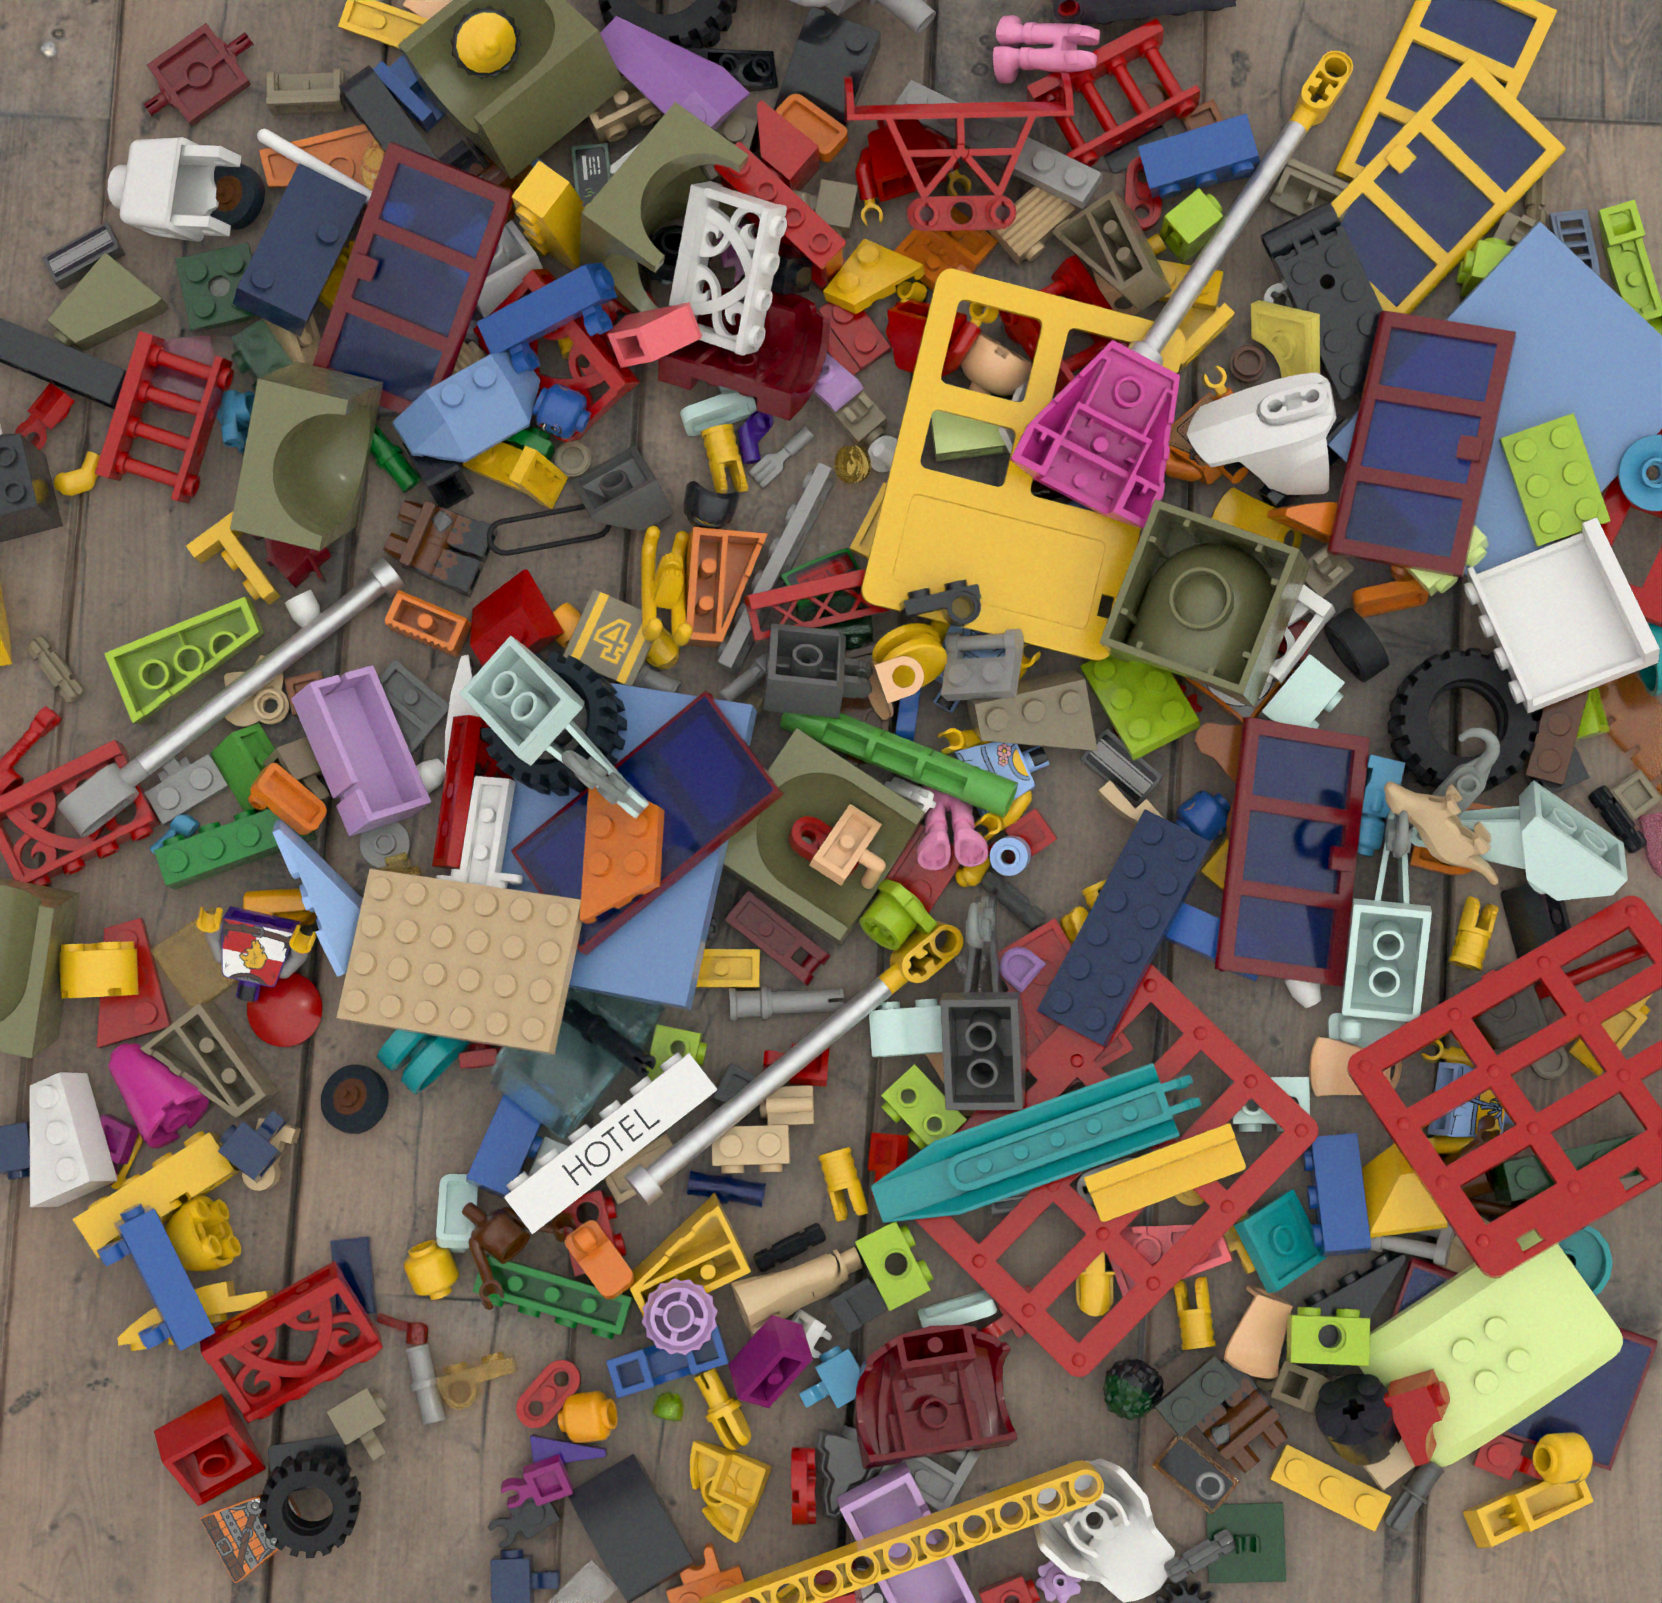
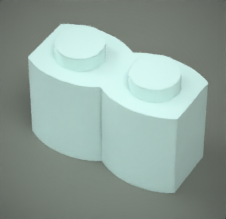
[869,999,943,1058]

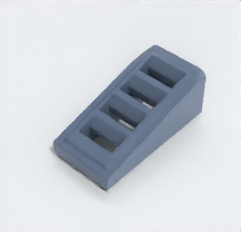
[1549,209,1600,277]

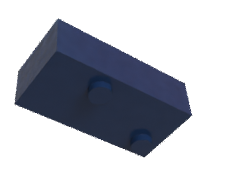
[232,163,367,337]

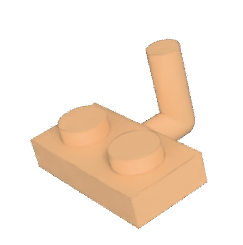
[809,804,886,889]

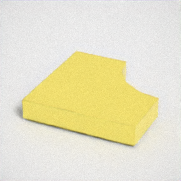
[1251,300,1320,378]

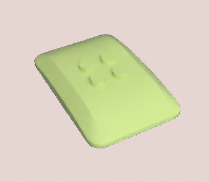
[1359,1230,1623,1467]

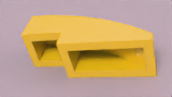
[1462,1478,1594,1548]

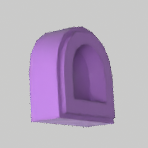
[1000,947,1046,993]

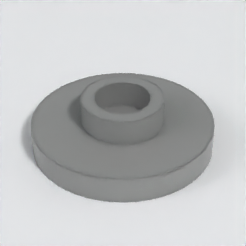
[360,822,411,869]

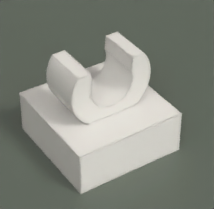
[791,1309,832,1358]

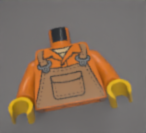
[1165,366,1249,485]

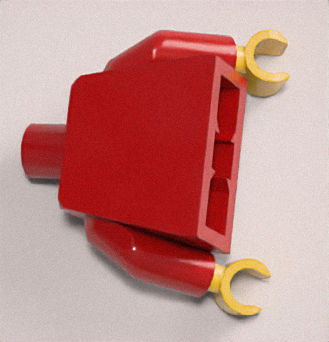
[855,119,971,227]
[885,281,999,377]

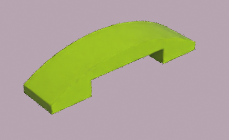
[1597,199,1662,335]

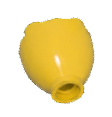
[164,1195,242,1272]

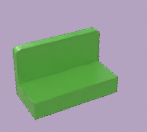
[211,723,275,811]

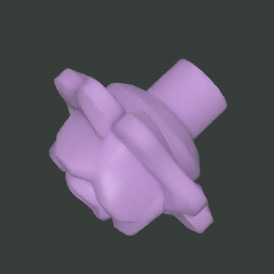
[1036,1560,1082,1603]

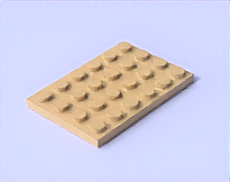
[336,869,582,1055]

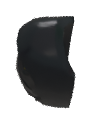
[683,481,740,529]

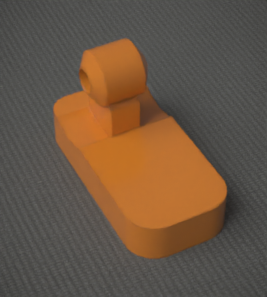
[776,94,849,163]
[1350,565,1429,618]
[248,763,327,835]
[564,1220,635,1299]

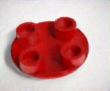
[247,973,323,1047]

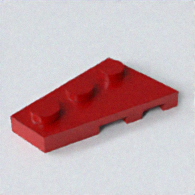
[97,918,172,1048]

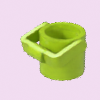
[859,879,938,950]

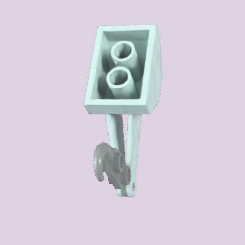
[459,636,649,818]
[1410,727,1628,901]
[1341,810,1432,1022]

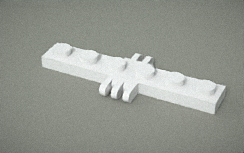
[436,776,523,890]

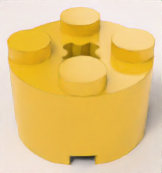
[59,941,139,999]

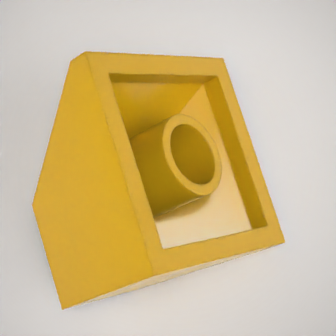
[1362,1138,1448,1238]

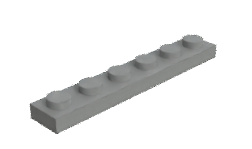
[894,80,1102,209]
[718,463,838,676]

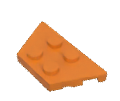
[579,787,665,924]

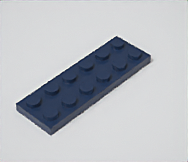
[1037,809,1214,1048]

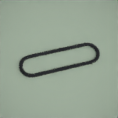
[487,504,612,556]

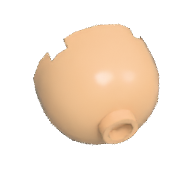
[961,332,1032,397]

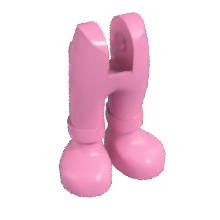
[993,15,1101,84]
[916,785,988,870]

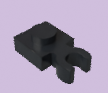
[488,1497,561,1548]

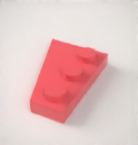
[1108,1225,1234,1297]

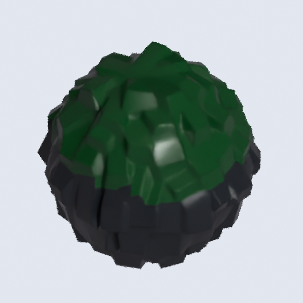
[1103,1358,1164,1421]

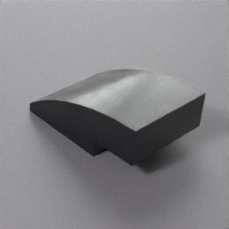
[568,1454,696,1603]

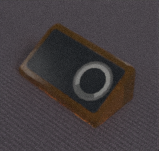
[1152,1434,1240,1515]

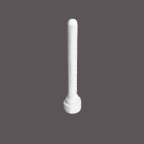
[257,129,418,230]

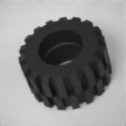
[259,1450,361,1558]

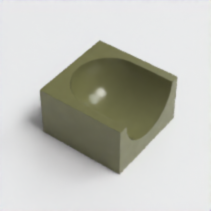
[398,0,625,179]
[230,362,384,551]
[1099,499,1310,708]
[722,728,925,947]
[0,878,80,1058]

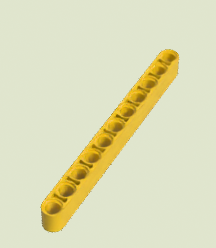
[698,1460,1104,1603]

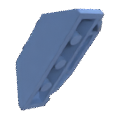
[392,351,540,463]

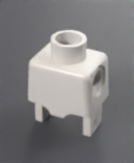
[107,137,241,242]

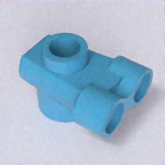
[217,390,255,453]

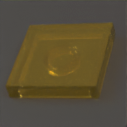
[150,907,239,1009]

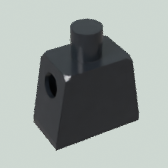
[403,442,474,509]

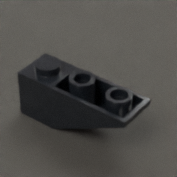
[684,48,778,92]
[1304,1251,1406,1347]

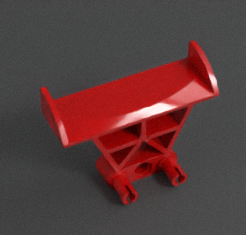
[844,72,1074,231]

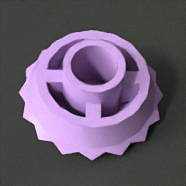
[642,1278,718,1355]

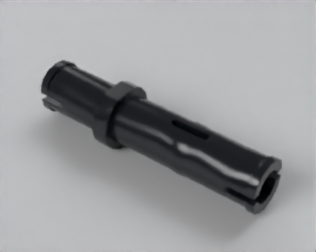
[562,999,656,1078]

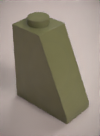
[47,253,169,352]

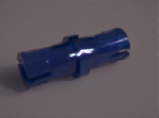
[687,1170,766,1208]

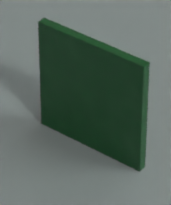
[1205,1502,1286,1583]

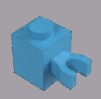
[799,1345,861,1409]

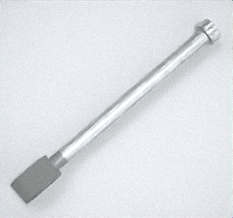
[58,557,405,838]

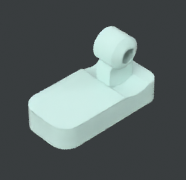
[680,386,757,436]
[1327,1013,1405,1048]
[436,1174,478,1253]
[917,1290,997,1328]

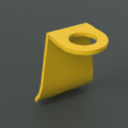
[1211,487,1302,549]

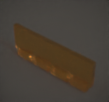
[1598,673,1662,795]

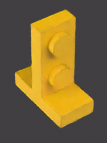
[462,442,568,510]
[186,511,281,605]

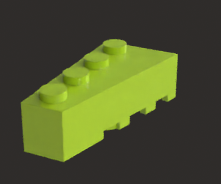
[104,597,265,724]

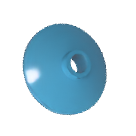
[1618,435,1662,511]

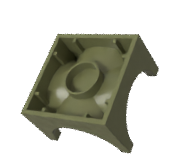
[580,102,749,313]

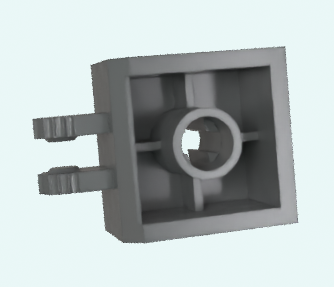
[763,623,873,718]

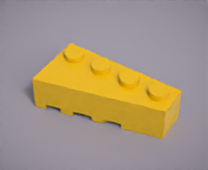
[511,161,585,271]
[73,1130,241,1258]

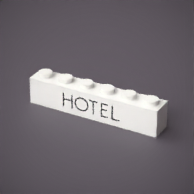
[504,1052,717,1234]

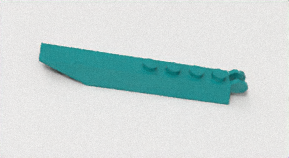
[870,1063,1202,1223]

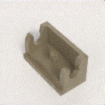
[266,69,346,115]
[1267,158,1349,223]

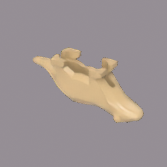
[1384,781,1498,885]

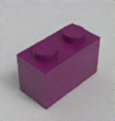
[728,1315,813,1408]

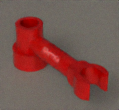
[0,706,62,796]

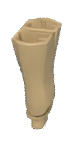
[731,1247,862,1337]

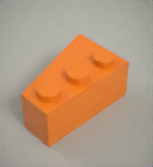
[685,527,768,648]

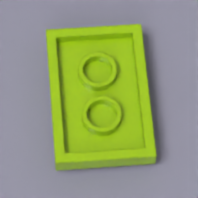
[1499,413,1610,547]
[1080,654,1201,761]

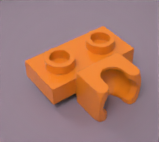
[666,1542,752,1603]

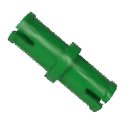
[370,424,422,493]

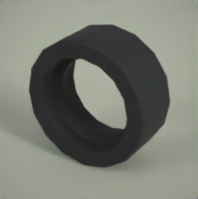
[1323,608,1390,683]

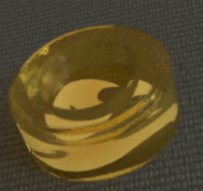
[834,445,871,483]

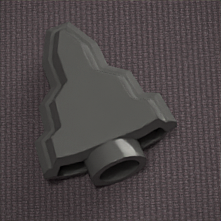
[814,1424,883,1521]

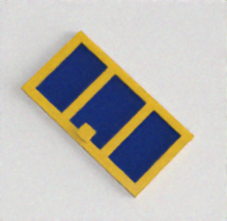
[1334,0,1557,229]
[1331,56,1566,314]

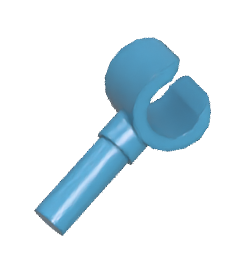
[149,815,200,854]

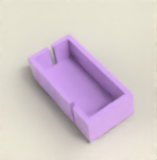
[291,665,431,837]
[836,1462,977,1603]

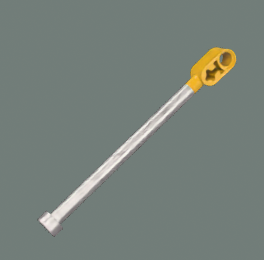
[1128,51,1353,366]
[624,921,963,1206]

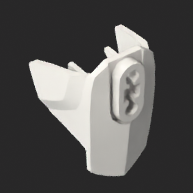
[1187,372,1336,495]
[1033,1458,1175,1603]

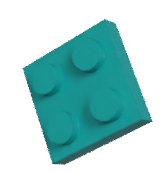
[1234,1189,1327,1294]

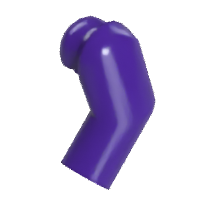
[738,411,774,464]

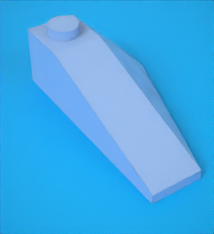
[272,819,363,977]

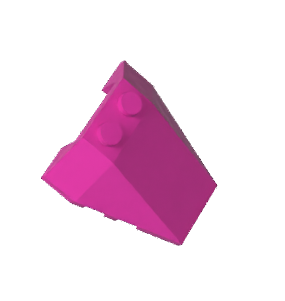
[1010,340,1180,529]

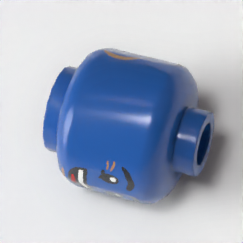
[532,384,591,440]
[1174,790,1231,842]

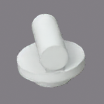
[867,435,897,472]

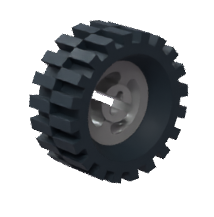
[481,652,627,796]

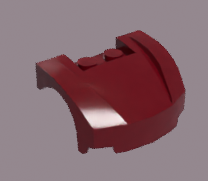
[658,281,830,421]
[855,1325,1017,1469]

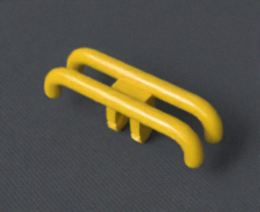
[641,526,693,646]

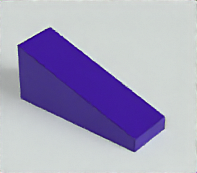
[530,1434,607,1463]

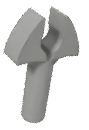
[719,652,767,702]

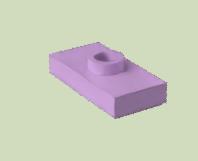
[813,353,864,412]

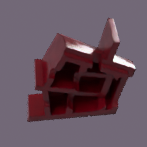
[251,534,332,588]

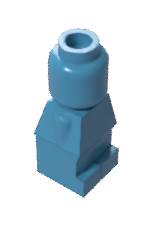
[1357,754,1406,857]

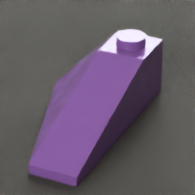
[600,16,750,131]

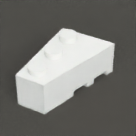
[30,1072,118,1207]

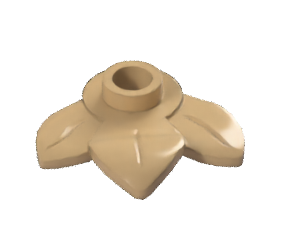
[224,655,290,727]

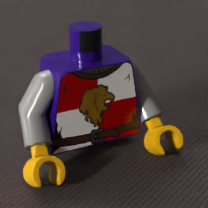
[196,906,317,1001]

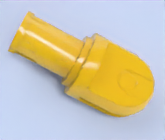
[693,1367,751,1450]

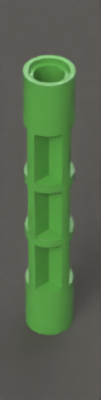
[780,712,1018,818]

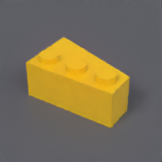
[630,1193,751,1317]

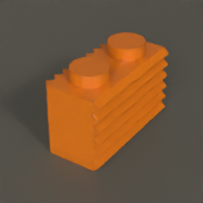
[385,590,471,658]

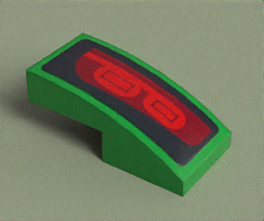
[781,548,860,611]

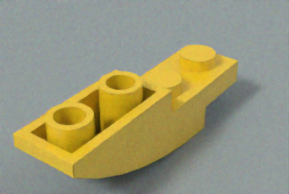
[117,1281,274,1351]

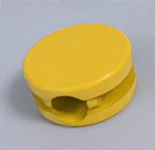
[872,623,948,688]

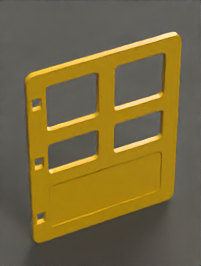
[861,269,1185,661]

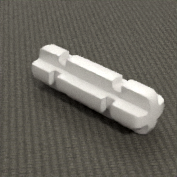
[884,777,936,813]

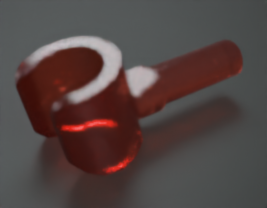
[376,1313,429,1345]

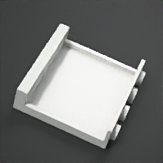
[1463,518,1660,713]

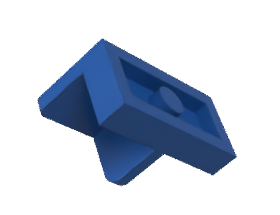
[373,55,445,133]

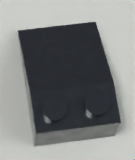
[774,7,880,128]

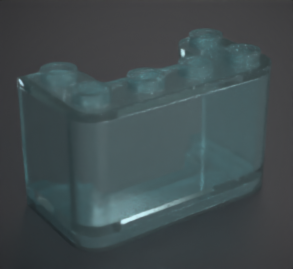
[490,987,665,1140]

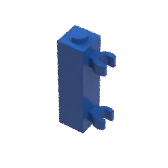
[476,262,617,374]
[97,1203,215,1351]

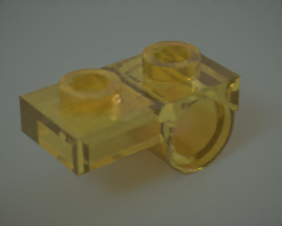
[436,1351,518,1409]

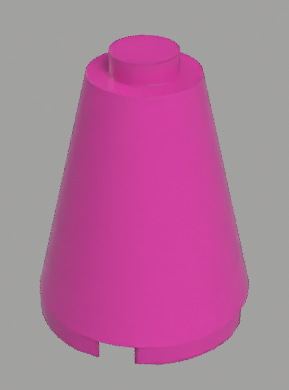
[108,1043,209,1148]

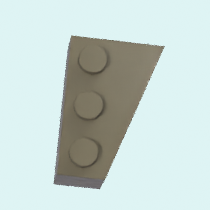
[1052,190,1172,311]
[966,669,1098,751]
[140,1001,279,1118]

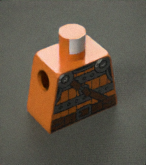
[200,1494,301,1583]

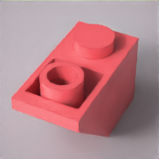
[607,302,702,368]

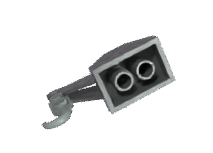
[940,896,1026,1110]

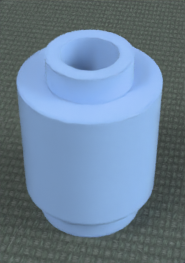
[990,835,1031,876]

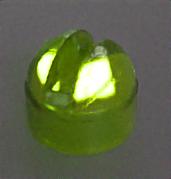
[652,1391,684,1422]

